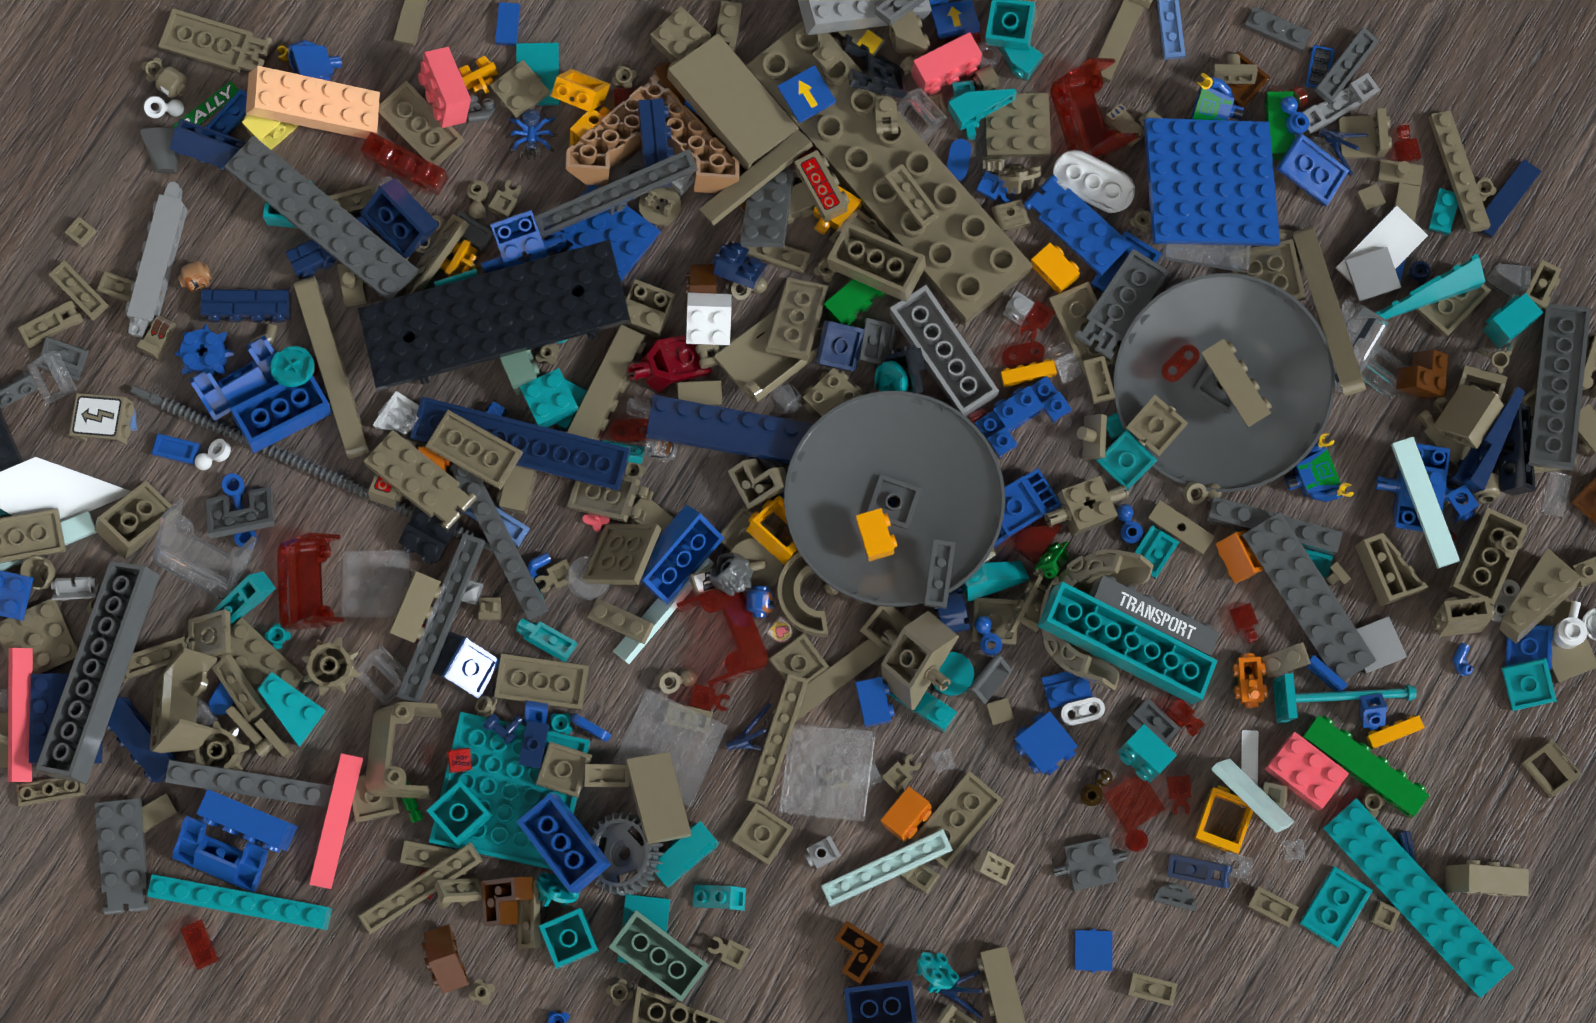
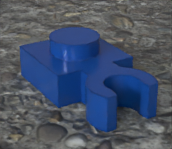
[975,171,1015,204]

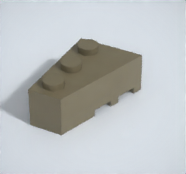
[1355,533,1428,607]
[388,570,442,643]
[1445,860,1529,897]

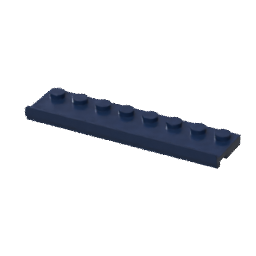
[646,395,814,464]

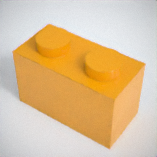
[1031,243,1080,294]
[856,508,897,562]

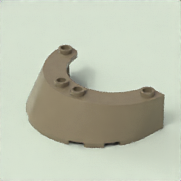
[1040,549,1154,691]

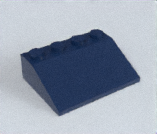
[29,674,103,765]

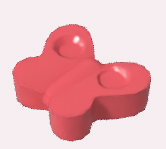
[583,514,610,532]

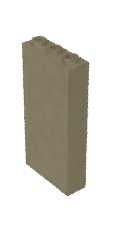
[667,34,799,171]

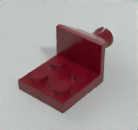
[627,335,712,393]

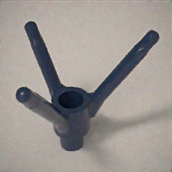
[1319,128,1368,176]
[726,703,771,751]
[933,970,983,1019]

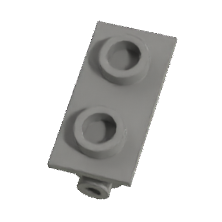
[51,576,100,601]

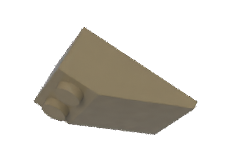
[94,481,177,559]

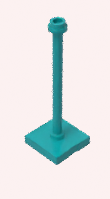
[1272,673,1417,724]

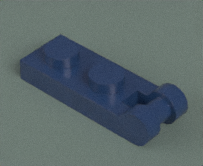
[1167,854,1233,888]

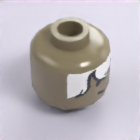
[154,66,187,98]

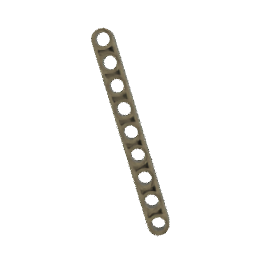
[1292,225,1367,397]
[294,276,370,460]

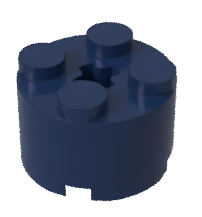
[934,586,971,633]

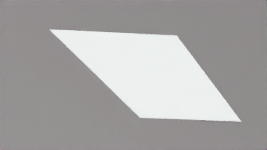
[0,457,132,522]

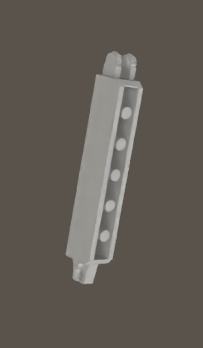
[126,181,188,338]

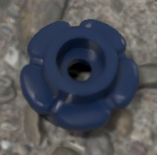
[1409,261,1431,282]

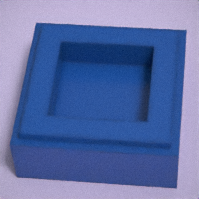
[524,701,548,724]

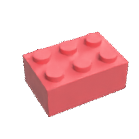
[912,32,982,97]
[418,47,471,128]
[1264,732,1349,811]

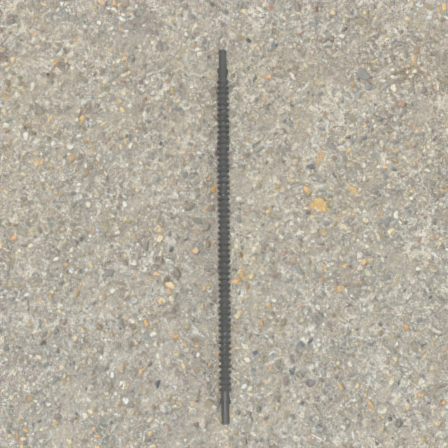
[130,386,495,554]

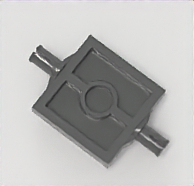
[1052,837,1129,891]

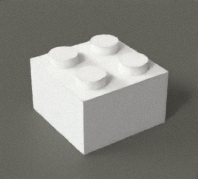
[686,293,732,345]

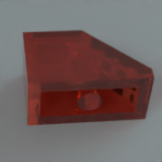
[1014,523,1062,565]

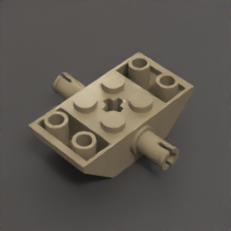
[881,611,959,710]

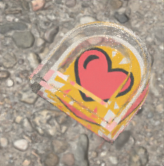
[766,615,793,642]

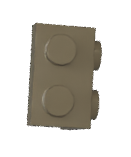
[1339,108,1392,159]

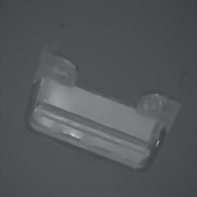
[153,497,256,600]

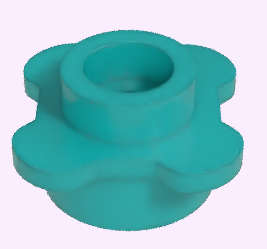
[264,623,291,649]
[550,713,572,735]

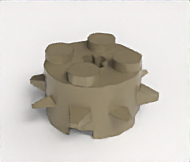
[301,637,360,696]
[188,721,249,771]

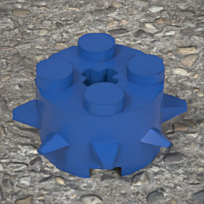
[174,324,234,376]

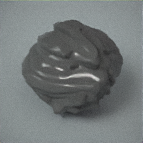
[710,552,753,596]

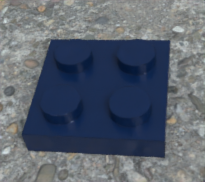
[815,320,865,371]

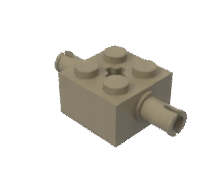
[1045,476,1129,537]

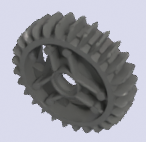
[589,812,664,896]

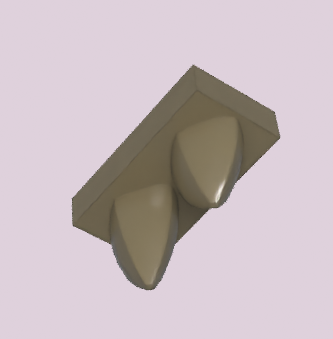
[434,878,482,910]

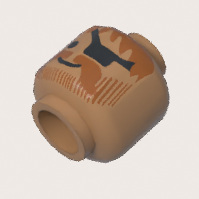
[178,261,212,292]

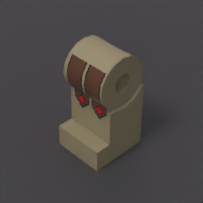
[137,315,176,360]

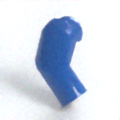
[527,553,551,581]
[1452,643,1473,676]

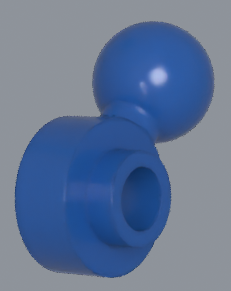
[1281,96,1309,135]
[1116,504,1143,543]
[974,616,1002,656]

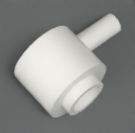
[1553,601,1587,649]

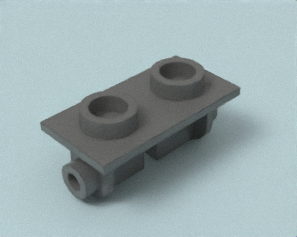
[0,371,40,409]

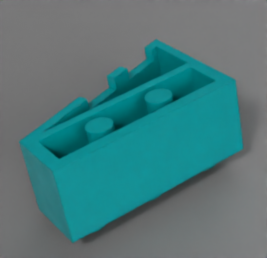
[257,671,326,747]
[656,821,719,888]

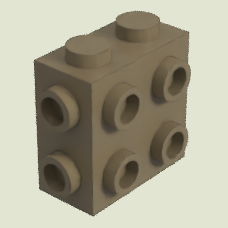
[803,368,864,418]
[1433,595,1494,637]

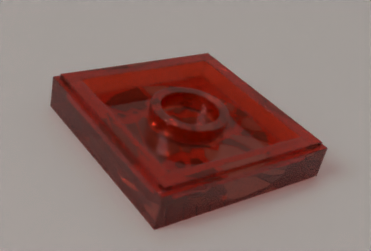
[1103,774,1165,833]

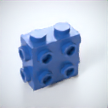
[1014,711,1078,776]

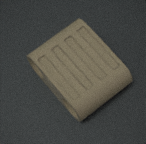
[991,199,1031,233]

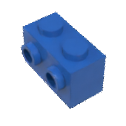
[856,677,895,728]

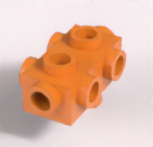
[1232,653,1267,708]

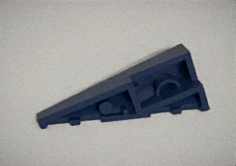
[1446,387,1525,493]

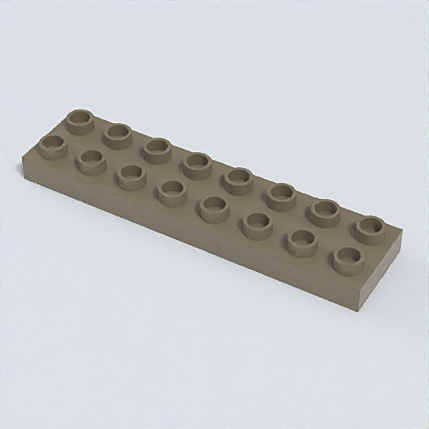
[746,21,1033,325]

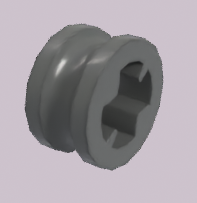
[468,96,481,112]

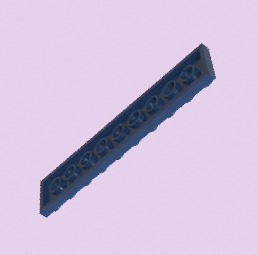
[410,397,631,492]

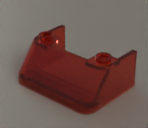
[1050,58,1140,157]
[277,533,344,630]
[676,589,769,690]

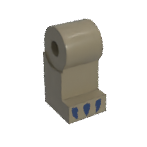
[1104,103,1145,147]

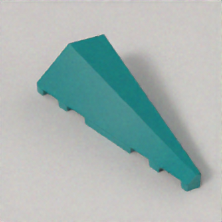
[1375,254,1486,322]

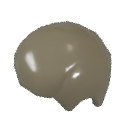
[19,556,56,590]

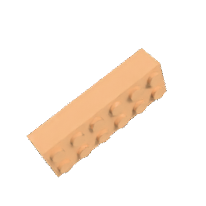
[246,66,380,139]

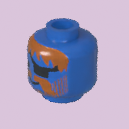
[746,585,775,617]

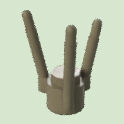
[1476,343,1514,375]

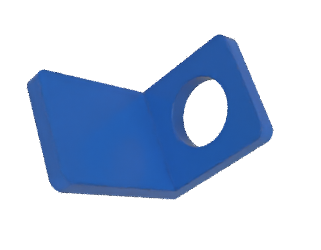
[1447,485,1479,523]

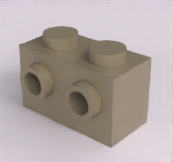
[1521,260,1562,309]

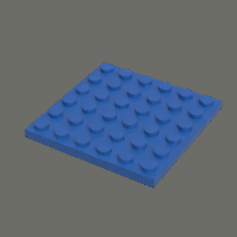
[1144,118,1280,246]

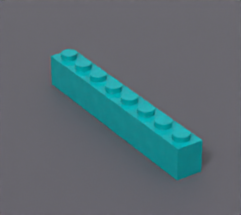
[147,874,332,930]

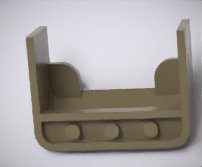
[150,648,217,753]
[365,702,441,800]

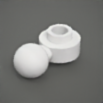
[144,96,184,118]
[195,439,231,470]

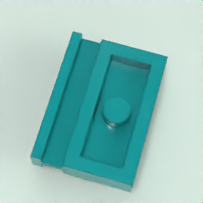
[1135,525,1179,580]

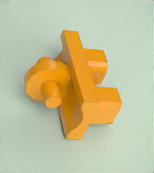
[458,56,499,94]
[440,240,478,277]

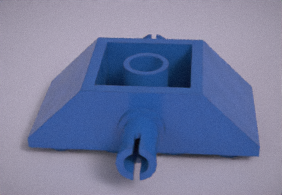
[481,210,567,273]
[1375,443,1466,532]

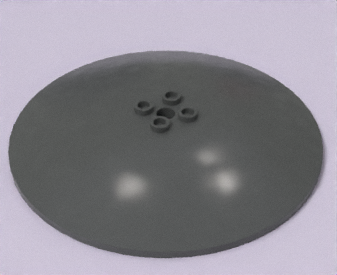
[1114,273,1335,492]
[784,391,1005,607]

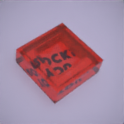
[447,747,473,773]

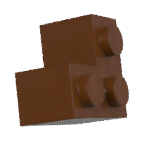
[686,264,717,303]
[1396,349,1448,399]
[481,877,534,926]
[834,921,885,984]
[422,924,469,994]

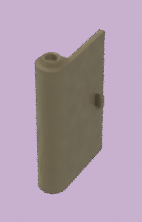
[713,308,823,403]

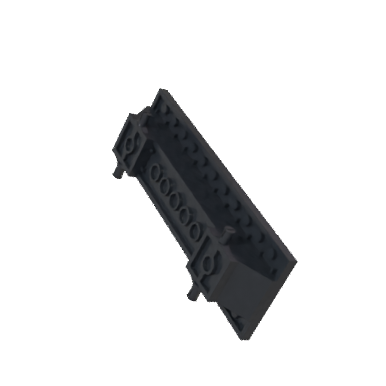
[358,240,631,391]

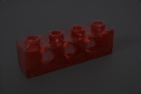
[360,132,449,196]

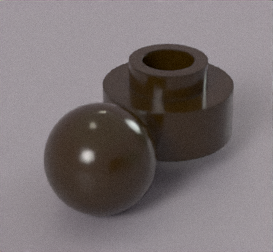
[1080,769,1113,806]

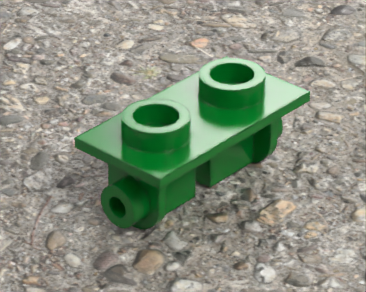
[1034,541,1069,578]

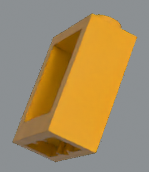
[551,69,610,112]
[746,495,799,565]
[1193,785,1253,855]

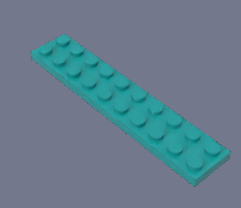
[1323,798,1514,998]

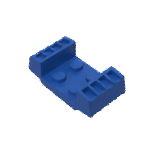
[994,468,1062,548]

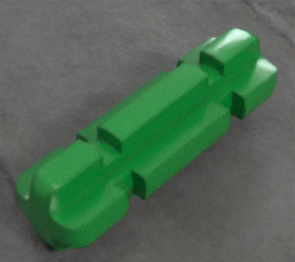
[402,780,423,823]

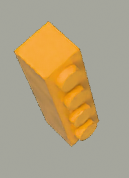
[1000,359,1057,388]
[1366,714,1425,750]

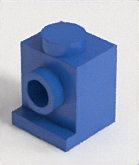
[1359,694,1387,730]

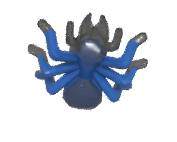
[506,109,558,161]

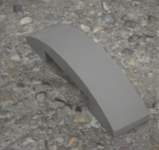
[1302,73,1380,134]

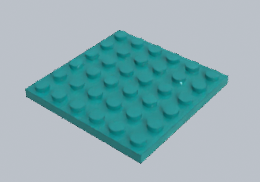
[429,712,591,870]

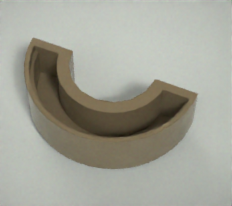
[777,552,828,637]

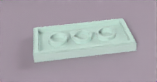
[1212,759,1294,832]

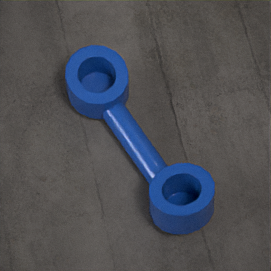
[222,473,257,549]

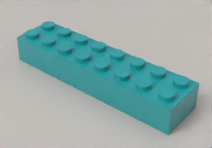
[1037,582,1218,704]

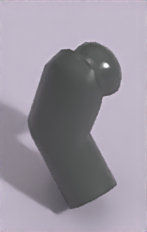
[468,98,496,123]

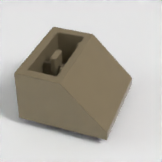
[888,10,930,57]
[622,279,675,340]

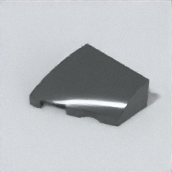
[140,128,179,174]

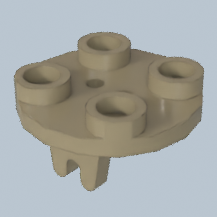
[998,164,1041,194]
[639,187,681,226]

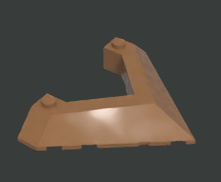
[566,74,739,193]

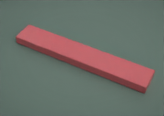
[8,648,33,782]
[309,753,363,889]

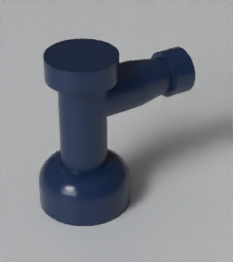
[482,713,523,745]

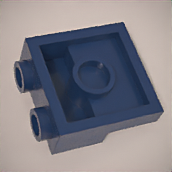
[712,242,767,289]

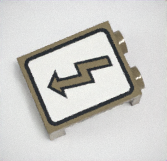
[69,393,134,444]

